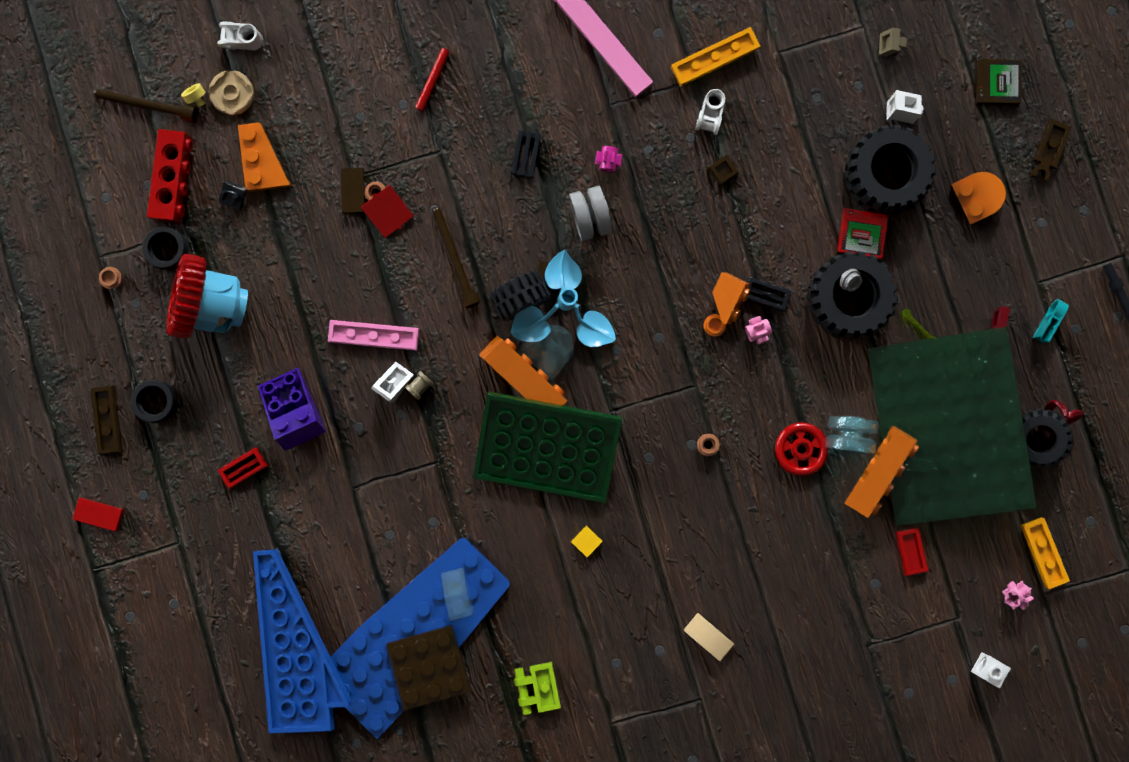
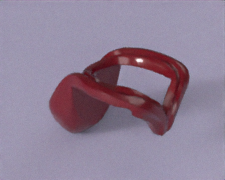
[1038,400,1084,442]

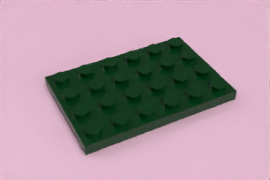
[473,391,622,503]

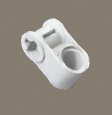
[217,21,263,50]
[695,89,725,135]

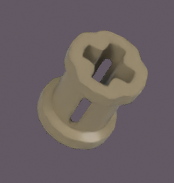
[405,371,435,400]

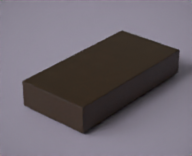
[341,168,365,214]

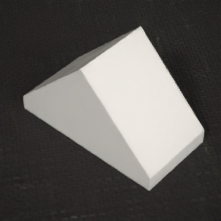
[371,362,414,403]

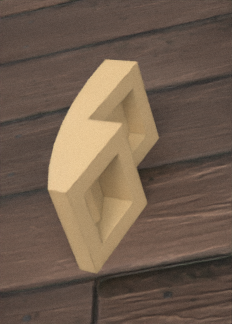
[684,613,735,662]

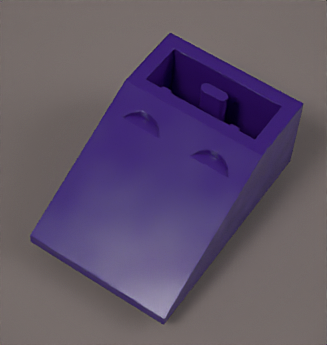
[258,368,326,451]

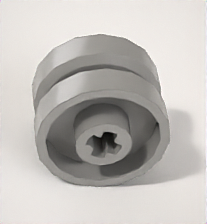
[569,186,612,242]

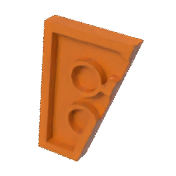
[238,122,291,192]

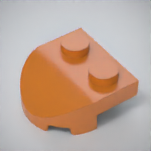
[951,172,1006,224]

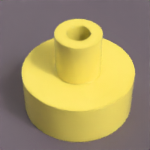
[181,84,205,107]

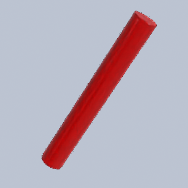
[415,48,450,112]

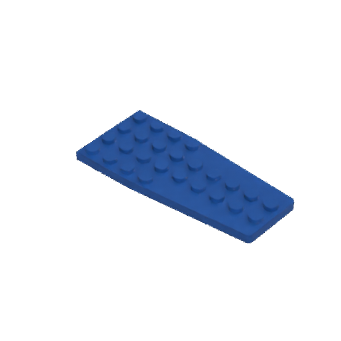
[331,538,510,739]

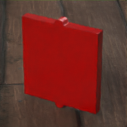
[361,184,414,238]

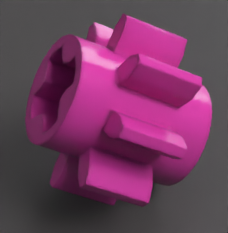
[595,146,622,172]

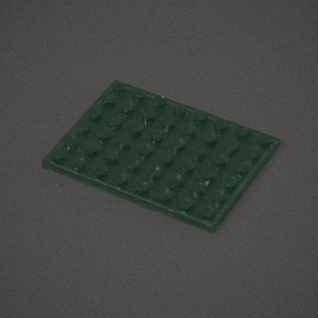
[868,327,1037,526]

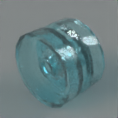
[825,415,879,454]

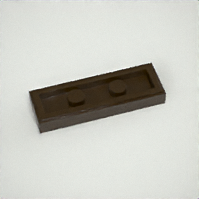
[90,385,123,455]

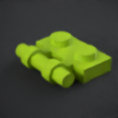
[514,662,561,715]

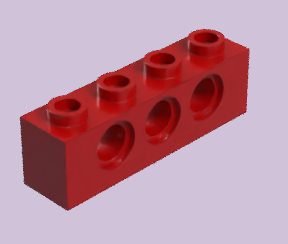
[147,129,193,224]

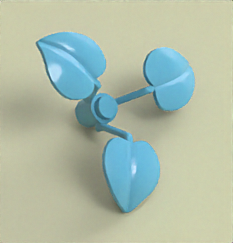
[511,250,616,347]

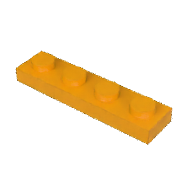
[671,27,760,87]

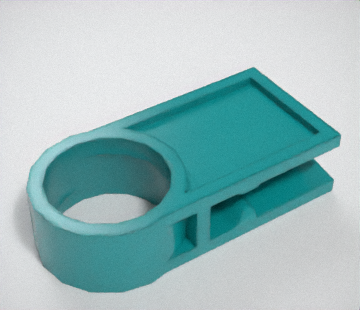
[1032,299,1069,344]

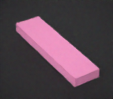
[328,320,419,351]

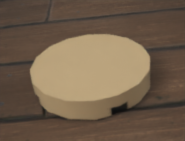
[209,70,254,115]

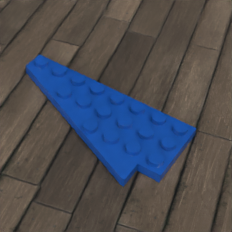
[253,549,352,733]

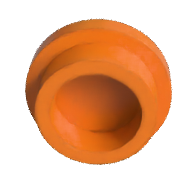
[703,314,726,337]

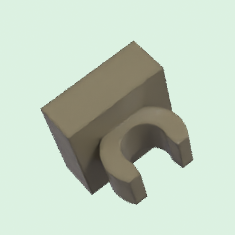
[879,28,907,57]

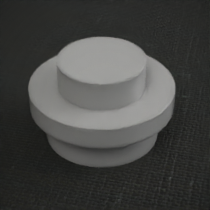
[840,269,862,291]

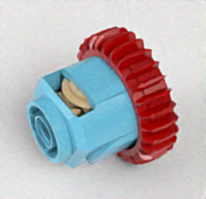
[166,254,248,339]

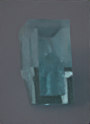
[441,568,474,621]

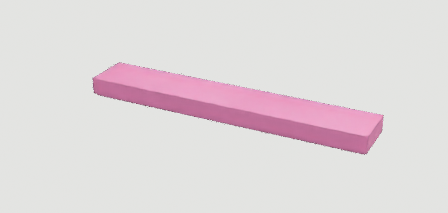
[554,0,653,97]

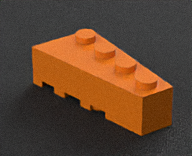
[844,426,919,518]

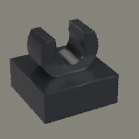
[219,180,248,210]

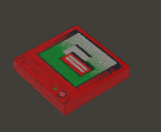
[837,208,889,259]

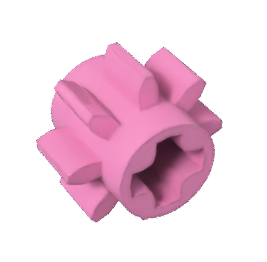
[745,316,772,345]
[1002,581,1034,610]

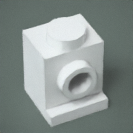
[886,90,923,124]

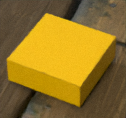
[571,525,602,557]

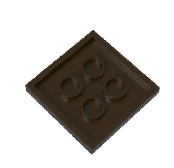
[386,624,471,710]

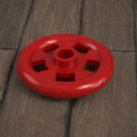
[775,422,829,476]

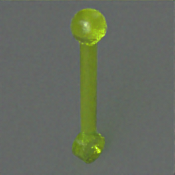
[901,309,937,345]

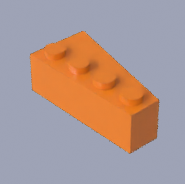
[479,336,567,405]

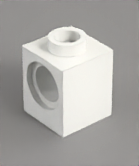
[971,652,1011,688]

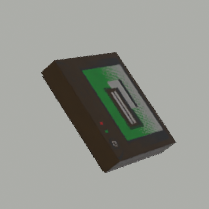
[975,59,1022,105]

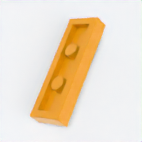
[1020,517,1070,589]

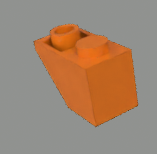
[712,272,750,324]

